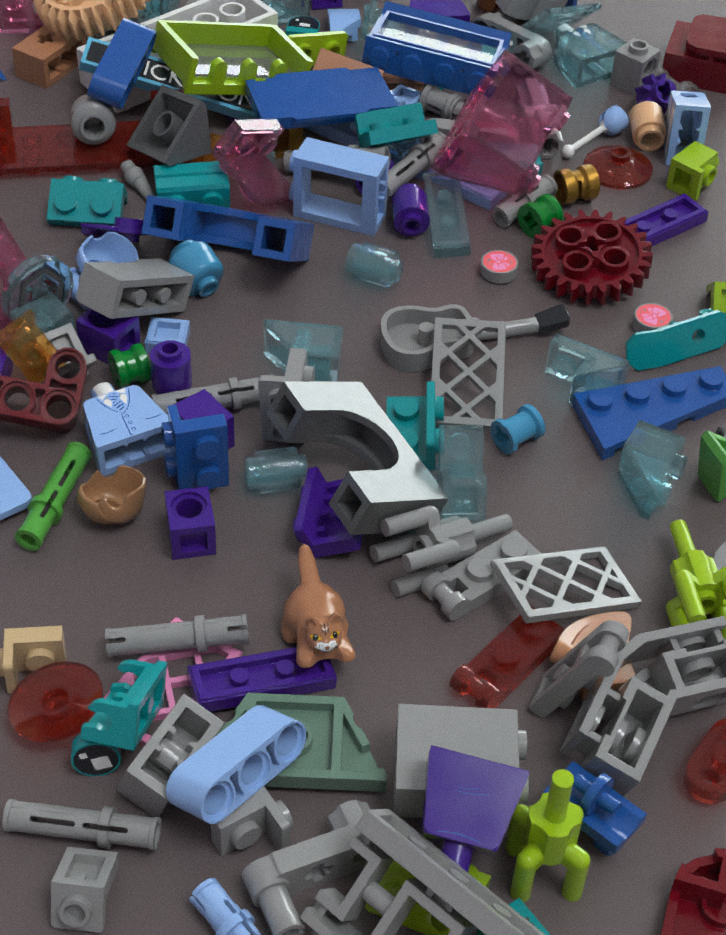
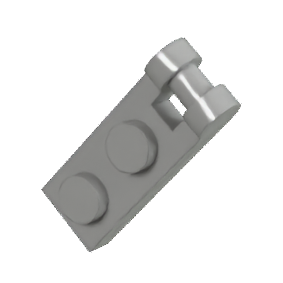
[421,530,543,621]
[528,620,629,719]

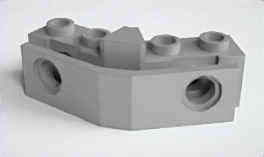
[559,616,726,797]

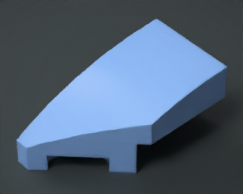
[327,9,361,41]

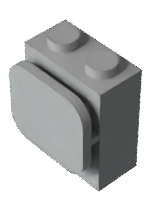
[393,704,529,823]

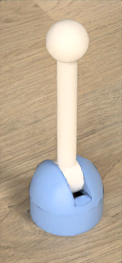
[561,105,629,158]

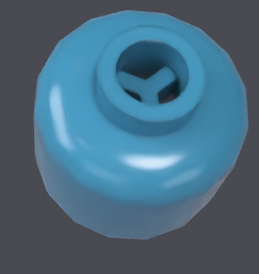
[168,240,224,297]

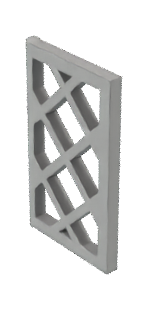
[431,317,506,430]
[490,546,642,623]

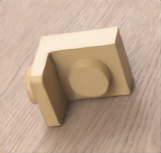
[0,625,67,694]

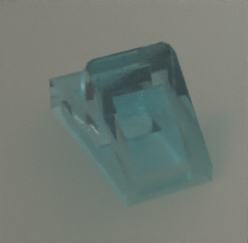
[545,333,630,404]

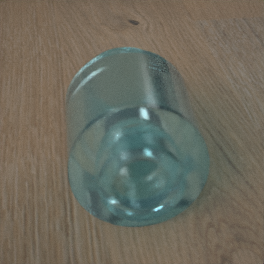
[345,242,404,288]
[244,446,308,494]

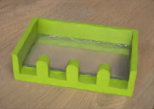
[151,20,313,95]

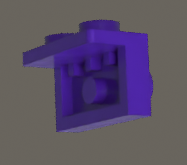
[293,466,363,558]

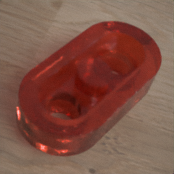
[684,718,726,804]

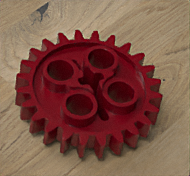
[531,209,653,305]

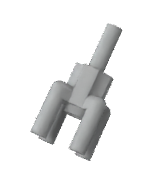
[370,505,513,597]

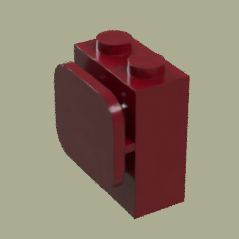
[661,14,726,94]

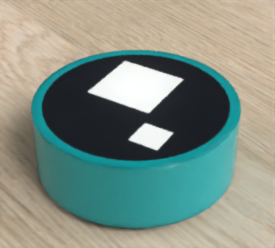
[71,734,121,776]

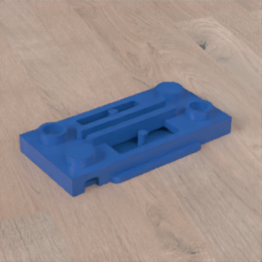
[245,67,398,132]

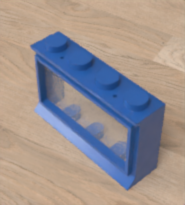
[362,1,512,100]

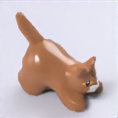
[281,544,356,668]

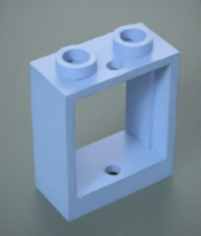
[289,137,389,236]

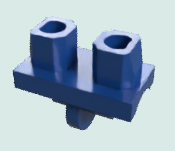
[543,761,647,856]

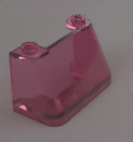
[431,49,573,196]

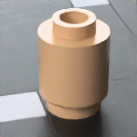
[629,101,667,151]

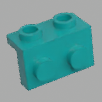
[46,176,128,227]

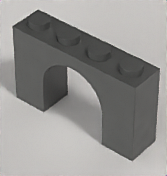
[266,381,449,535]

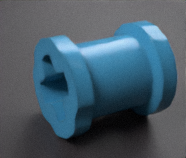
[490,404,546,455]

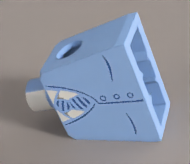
[82,382,170,476]

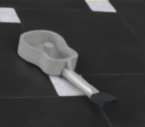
[380,304,570,372]

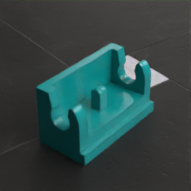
[81,659,167,751]

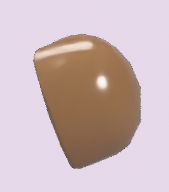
[77,465,147,525]

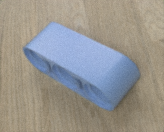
[166,705,306,824]

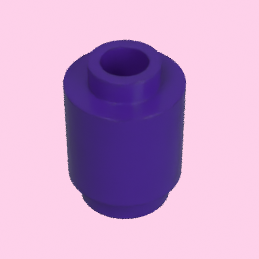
[392,183,430,236]
[150,340,192,394]

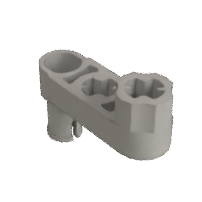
[471,9,552,73]
[241,799,370,935]

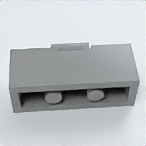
[76,258,195,319]

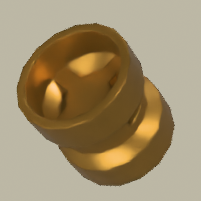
[553,164,600,205]

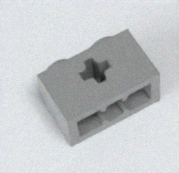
[116,694,225,817]

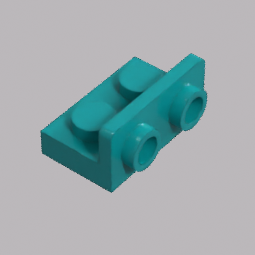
[354,102,438,148]
[386,381,444,471]

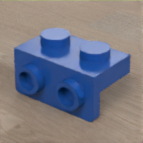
[161,404,229,490]

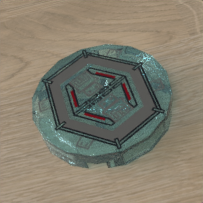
[1,254,74,329]

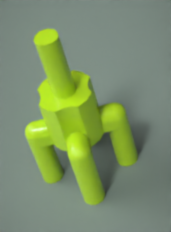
[666,519,726,639]
[505,769,590,902]

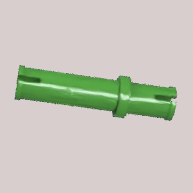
[15,442,92,551]

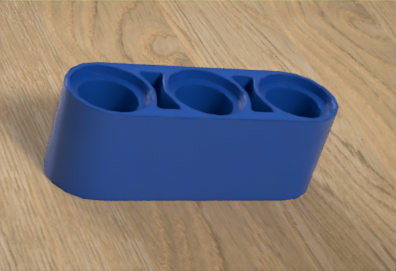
[87,17,157,110]

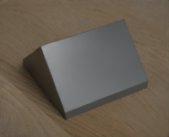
[127,85,212,166]

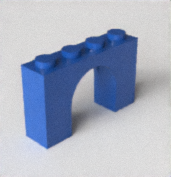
[141,195,315,262]

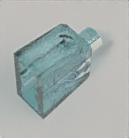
[553,23,627,89]

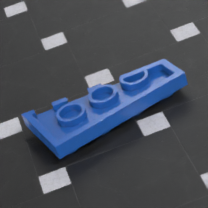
[572,366,726,460]

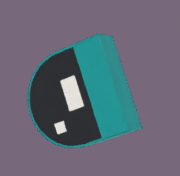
[285,16,320,36]

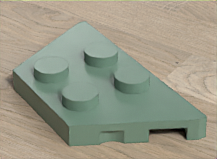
[217,693,387,792]

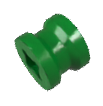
[517,194,564,238]
[108,343,151,389]

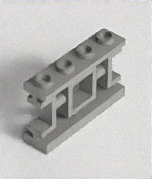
[300,809,545,935]

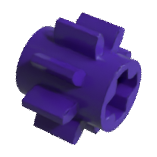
[635,73,676,114]

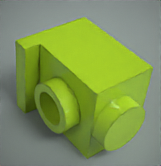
[666,141,719,201]

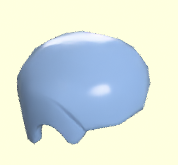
[75,231,139,273]

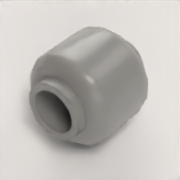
[69,94,116,145]

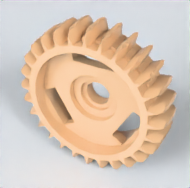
[33,0,150,41]

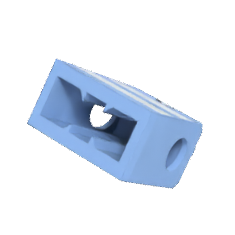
[664,90,711,166]

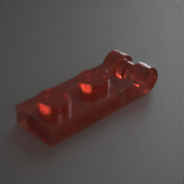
[449,606,565,708]

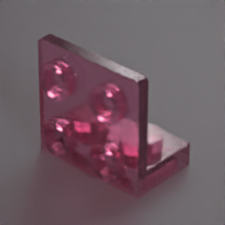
[211,119,291,204]

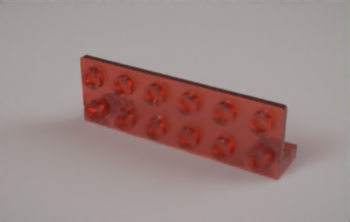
[0,89,191,176]

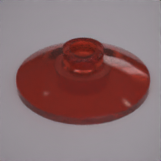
[583,145,653,190]
[7,661,104,743]

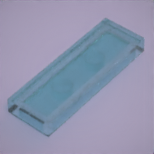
[423,170,471,258]

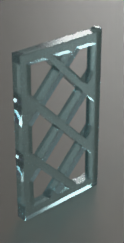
[521,3,602,33]

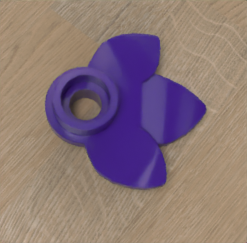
[81,217,147,243]

